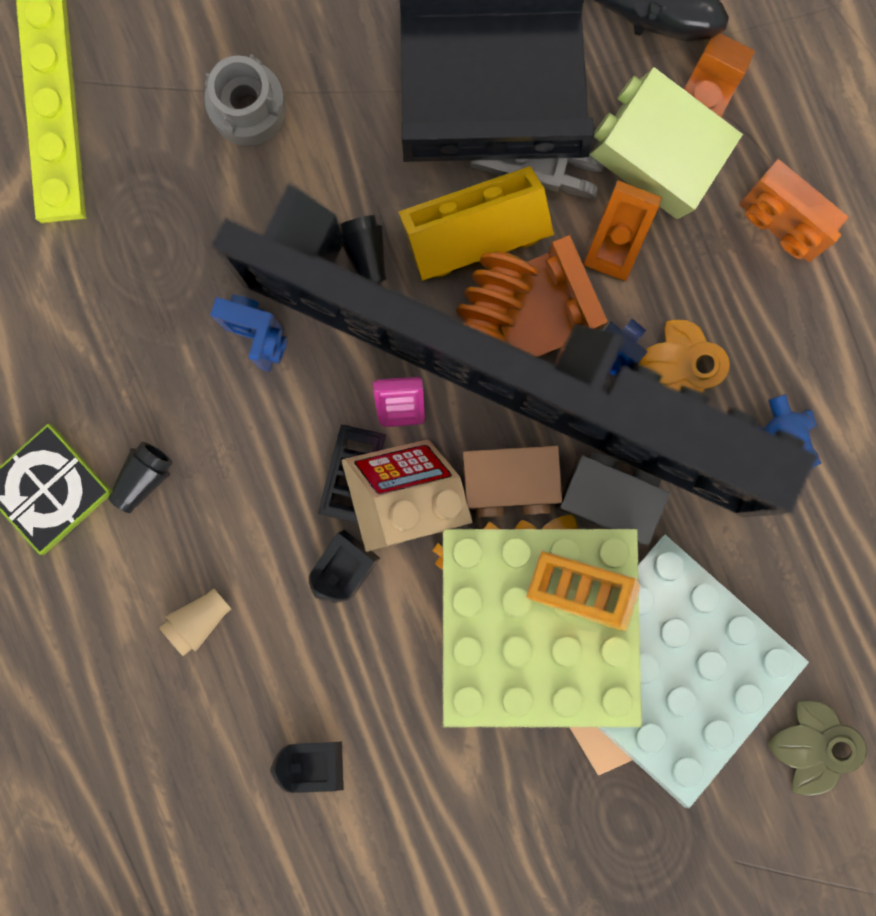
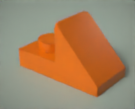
[684,33,755,117]
[583,180,662,281]

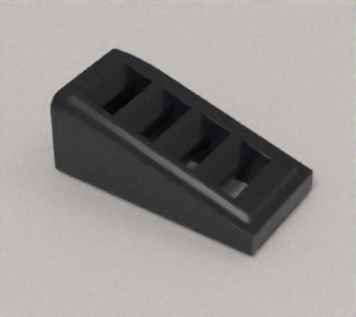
[318,424,386,523]

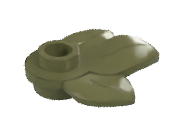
[768,700,867,796]

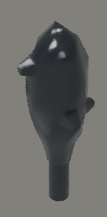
[594,0,729,42]

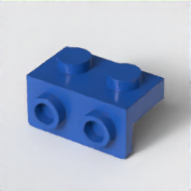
[210,294,287,372]

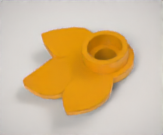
[635,320,730,393]

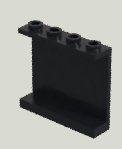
[399,0,594,162]

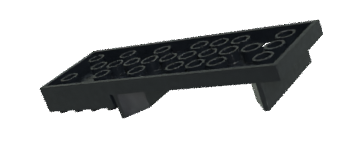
[212,183,817,518]

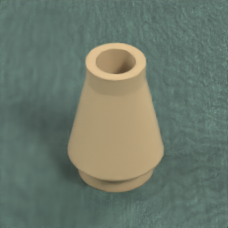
[159,588,232,656]

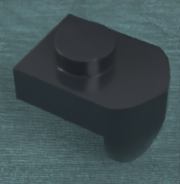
[309,530,380,603]
[270,741,344,793]

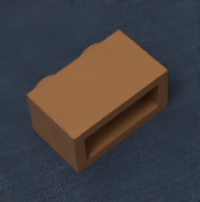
[462,446,562,518]

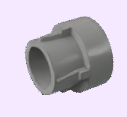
[204,54,287,146]

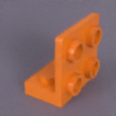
[739,159,849,262]
[499,235,608,358]

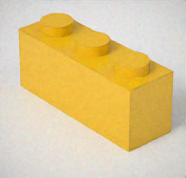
[398,166,554,281]

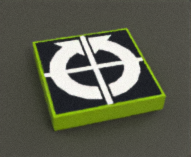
[0,424,112,555]

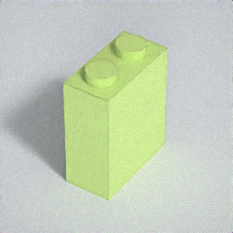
[590,67,743,219]

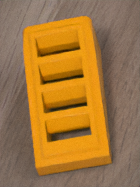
[526,551,640,632]

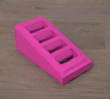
[373,377,425,427]

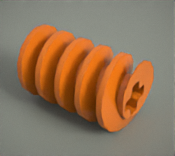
[456,251,539,343]

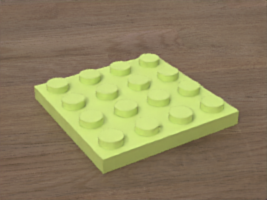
[443,529,642,727]

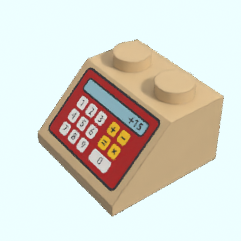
[342,439,473,552]

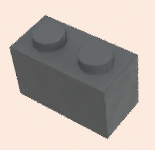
[556,452,670,545]

